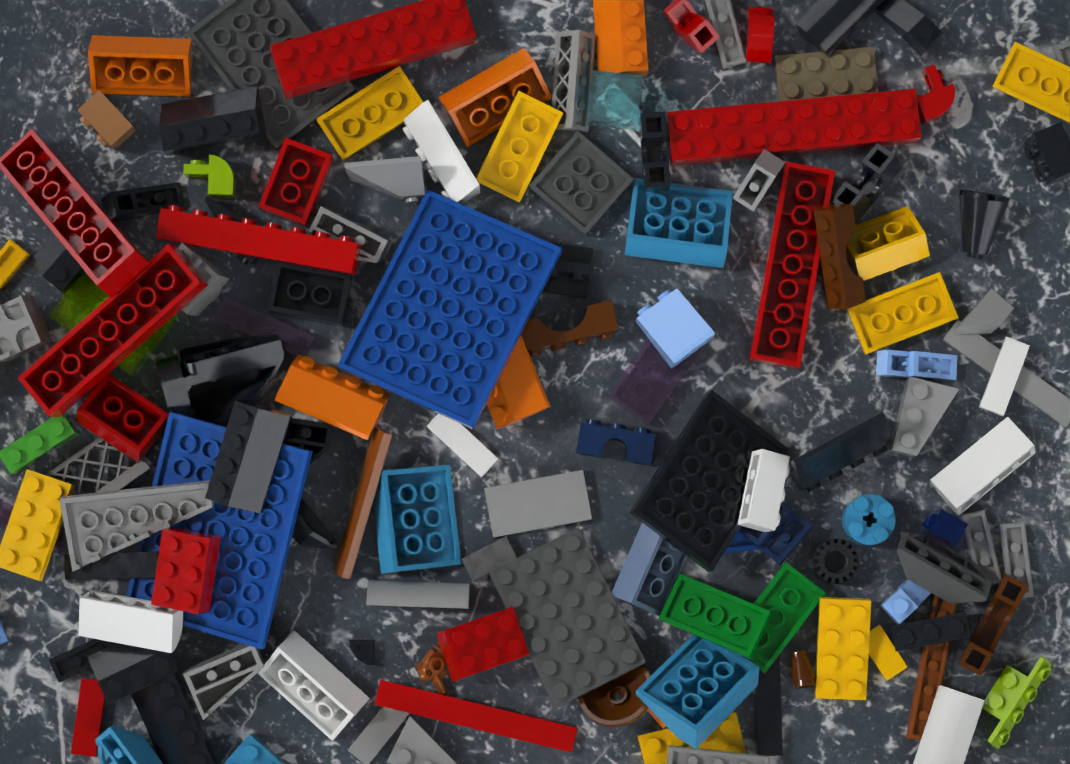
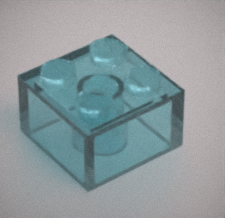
[587,70,643,131]

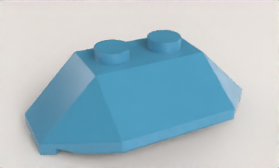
[95,725,163,764]

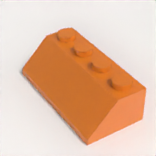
[593,0,648,79]
[88,35,193,97]
[438,48,552,147]
[486,335,551,429]
[275,355,390,440]

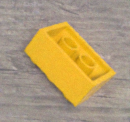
[846,206,930,281]

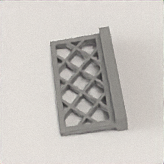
[46,437,155,522]

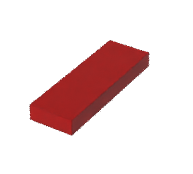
[71,678,105,757]

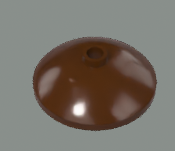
[578,665,650,727]

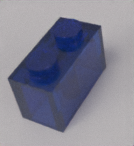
[922,509,968,547]

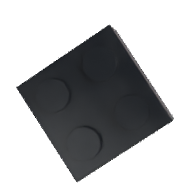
[1024,122,1070,187]

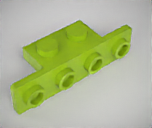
[982,656,1052,749]

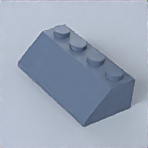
[612,523,689,617]

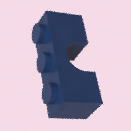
[576,419,656,466]

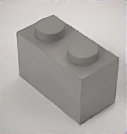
[733,149,785,212]

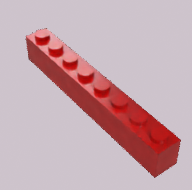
[155,205,361,275]

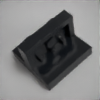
[542,242,593,298]

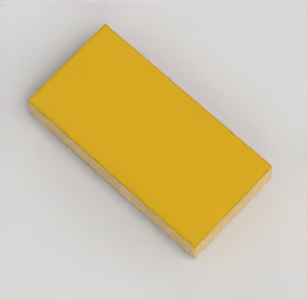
[0,239,31,293]
[869,625,907,681]

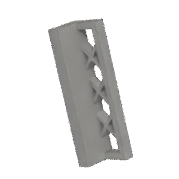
[551,30,596,133]

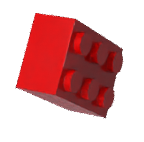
[258,137,334,229]
[77,374,169,463]
[151,527,221,614]
[436,607,530,682]

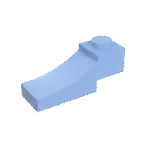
[876,350,957,381]
[880,579,931,624]

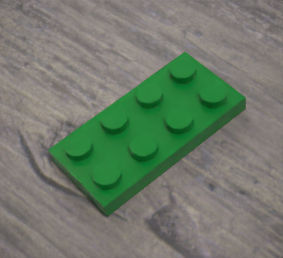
[741,562,826,674]
[659,573,772,659]

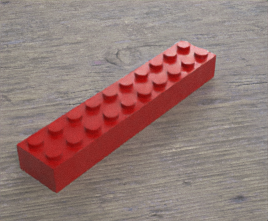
[666,89,921,166]

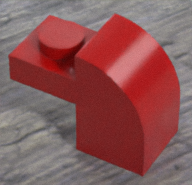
[663,0,720,53]
[746,7,774,63]
[917,64,955,125]

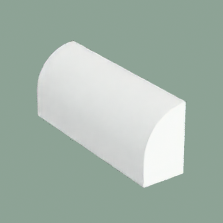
[930,417,1035,516]
[79,590,183,653]
[913,685,984,764]

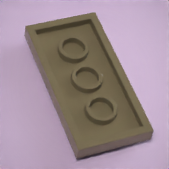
[774,47,878,101]

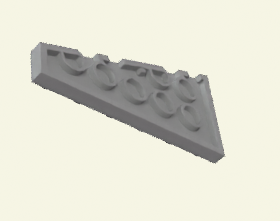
[60,480,215,572]

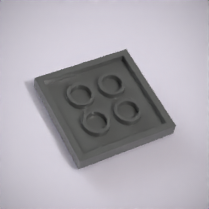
[529,131,634,236]

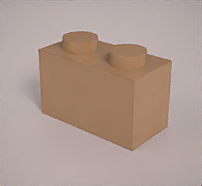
[78,90,136,150]

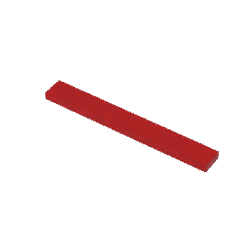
[374,679,577,753]

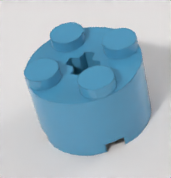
[842,494,896,546]

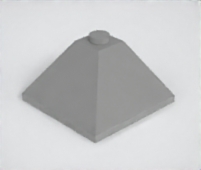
[344,156,426,204]

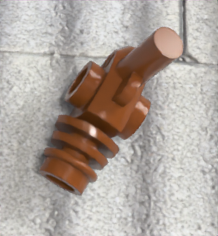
[415,642,449,695]

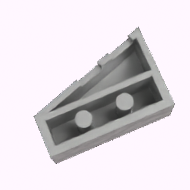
[307,206,392,263]
[889,377,959,458]
[183,644,265,720]
[387,715,459,764]

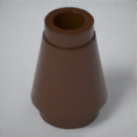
[791,650,816,689]

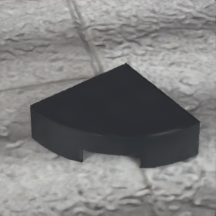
[349,639,375,665]

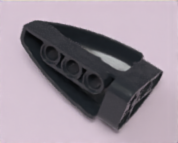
[155,334,284,425]

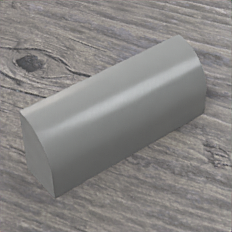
[366,580,470,609]

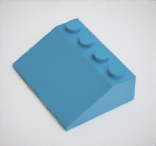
[624,178,733,268]
[373,465,462,574]
[636,635,759,749]

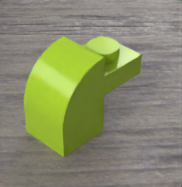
[183,155,236,199]

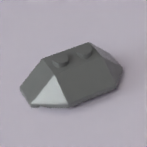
[897,532,992,604]

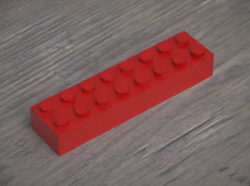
[270,0,476,100]
[0,129,149,298]
[748,162,835,370]
[18,244,209,418]

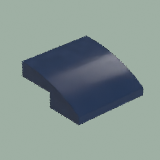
[739,501,813,566]

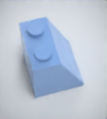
[636,289,715,369]

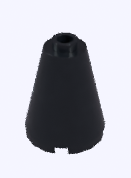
[959,190,1010,259]

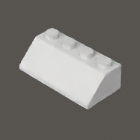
[402,100,481,204]
[258,631,370,741]

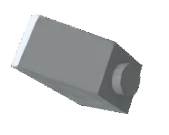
[954,288,1014,334]

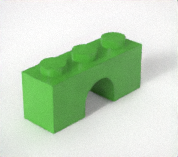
[0,413,80,476]

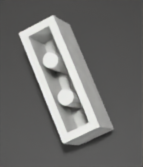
[737,449,790,532]

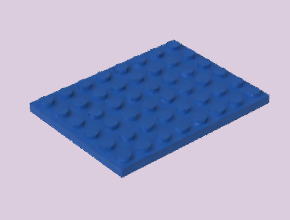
[337,190,563,429]
[126,412,313,649]

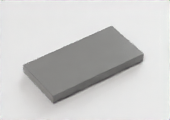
[484,470,592,538]

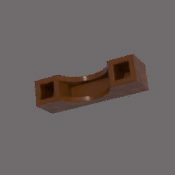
[814,204,866,309]
[521,300,619,357]
[958,574,1029,676]

